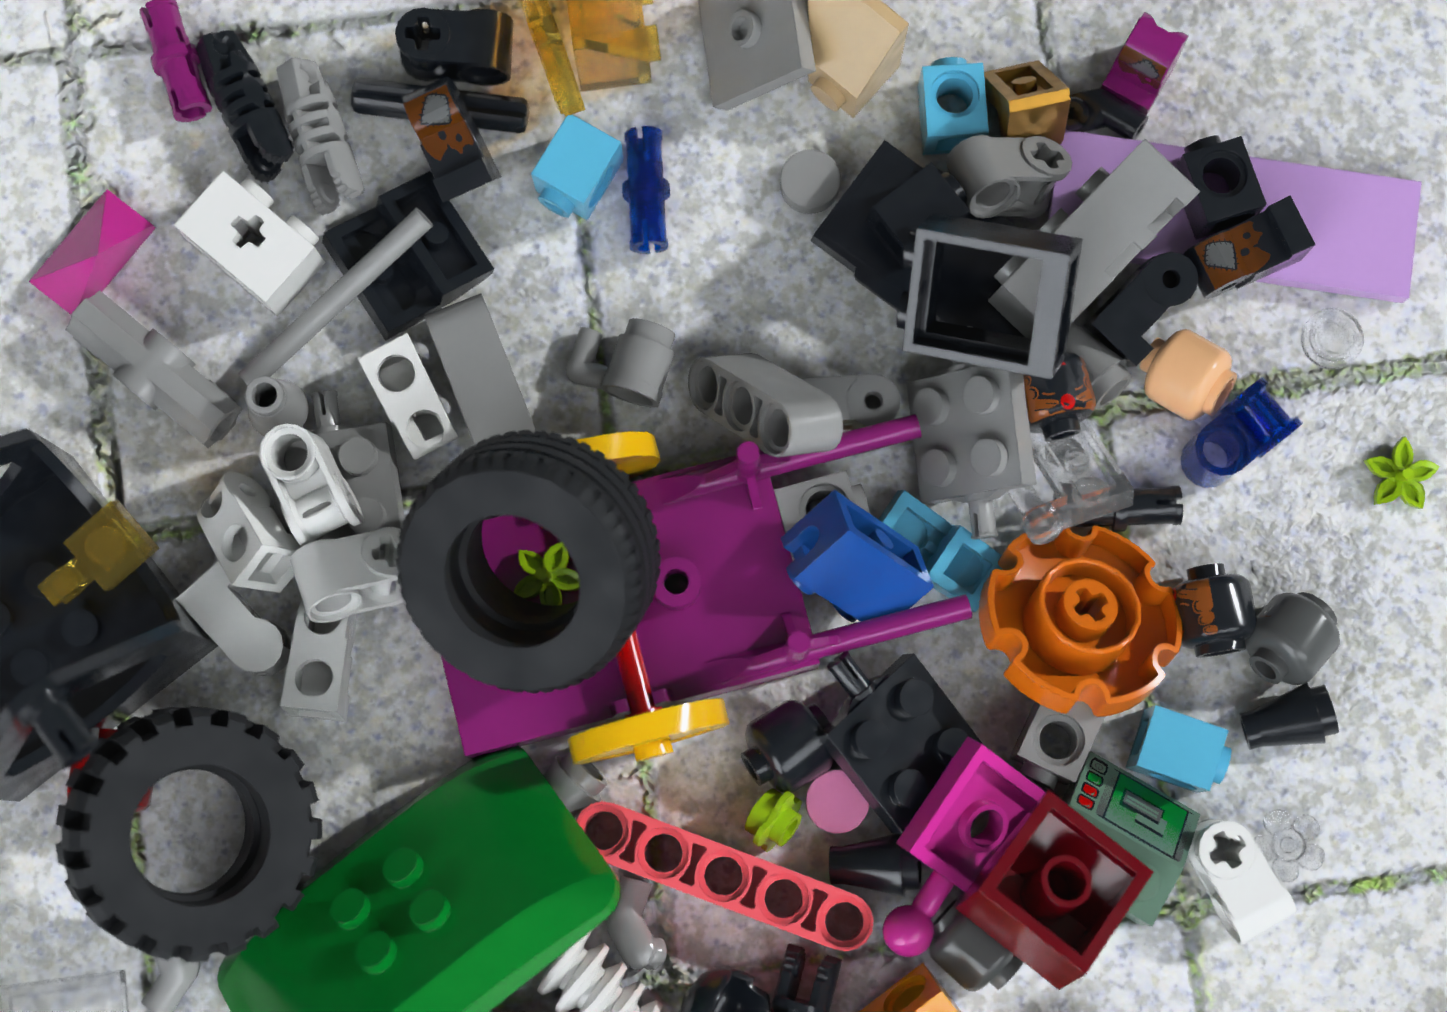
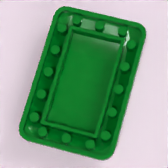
[217,745,621,1012]

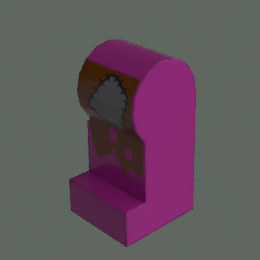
[1100,12,1188,115]

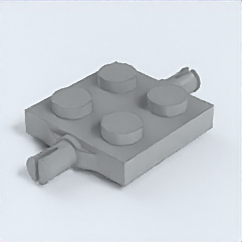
[907,326,1037,539]
[272,390,405,550]

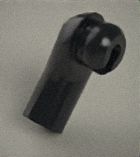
[1065,88,1148,140]

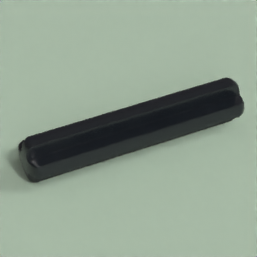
[351,78,529,133]

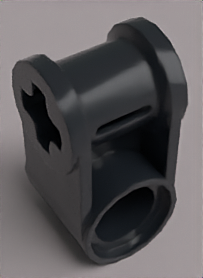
[395,8,514,86]

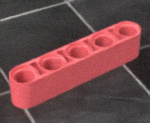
[576,801,874,951]

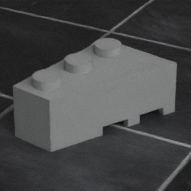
[988,139,1200,339]

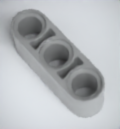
[424,293,536,445]
[688,353,843,457]

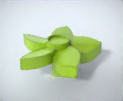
[1363,436,1440,509]
[514,542,580,605]

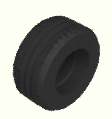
[396,430,661,693]

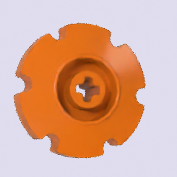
[979,522,1182,717]

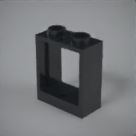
[896,213,1083,379]

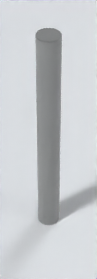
[239,208,433,385]

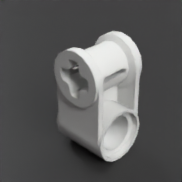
[259,424,364,547]
[290,527,405,623]
[1187,819,1297,945]

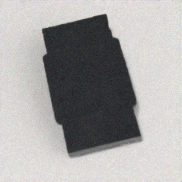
[811,140,1025,337]

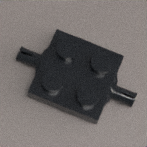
[817,651,983,834]

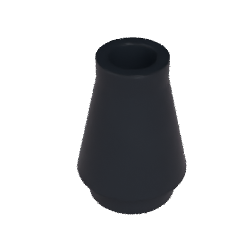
[1239,683,1339,750]
[829,834,922,896]

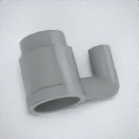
[566,318,676,408]

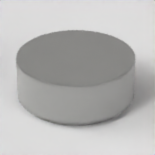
[780,150,841,214]

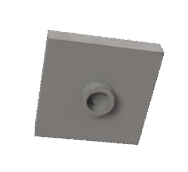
[698,0,816,111]

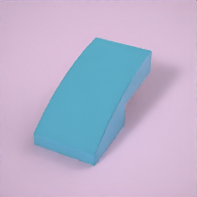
[878,490,1002,612]

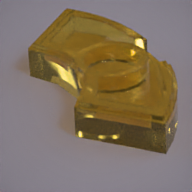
[520,0,585,116]

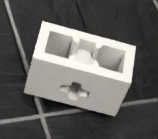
[174,171,325,317]

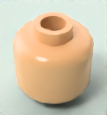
[1140,329,1237,421]

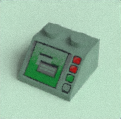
[1062,751,1201,926]

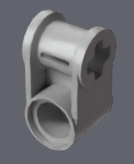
[946,135,1072,218]

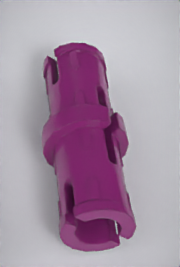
[139,0,212,122]

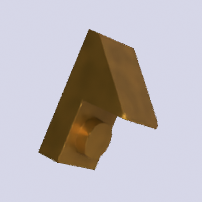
[984,60,1071,144]

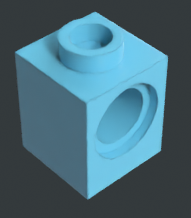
[917,57,989,155]
[531,113,624,221]
[1125,705,1232,793]

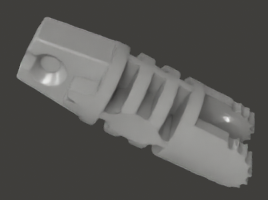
[276,58,365,216]

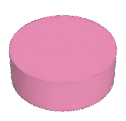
[805,770,869,834]

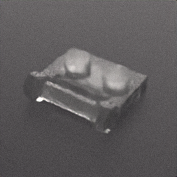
[1007,419,1134,545]

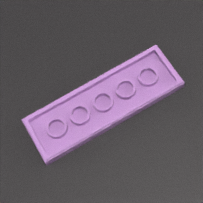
[1047,130,1422,303]

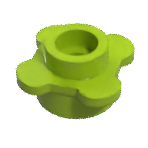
[745,788,802,852]

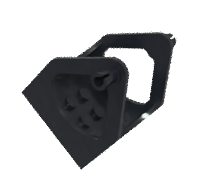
[0,429,218,802]

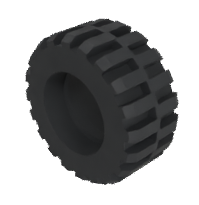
[55,706,322,962]

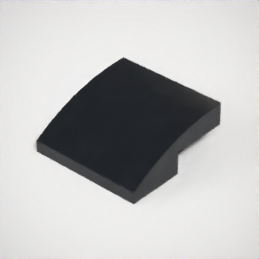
[322,171,494,341]

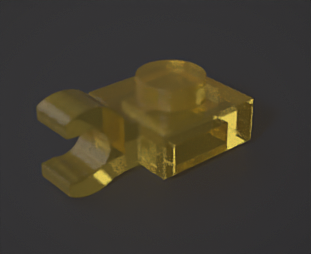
[38,500,159,607]

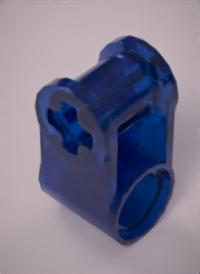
[1180,376,1303,488]

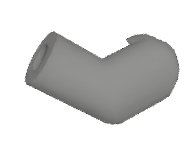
[607,875,667,970]
[141,957,200,1012]

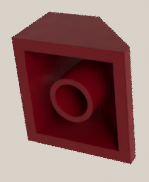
[955,790,1154,990]

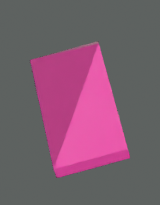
[29,189,155,314]

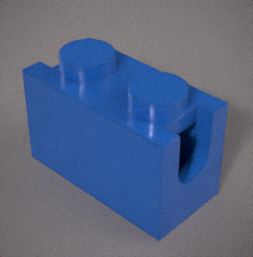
[781,490,934,622]

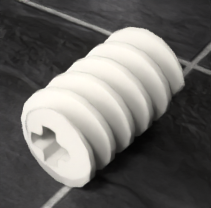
[537,931,663,1012]

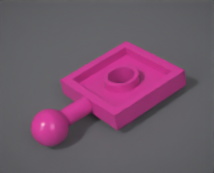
[883,736,1045,957]

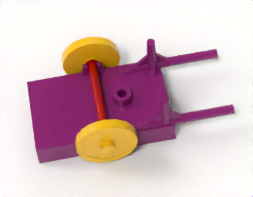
[441,414,972,765]

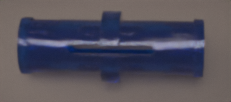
[622,126,670,254]

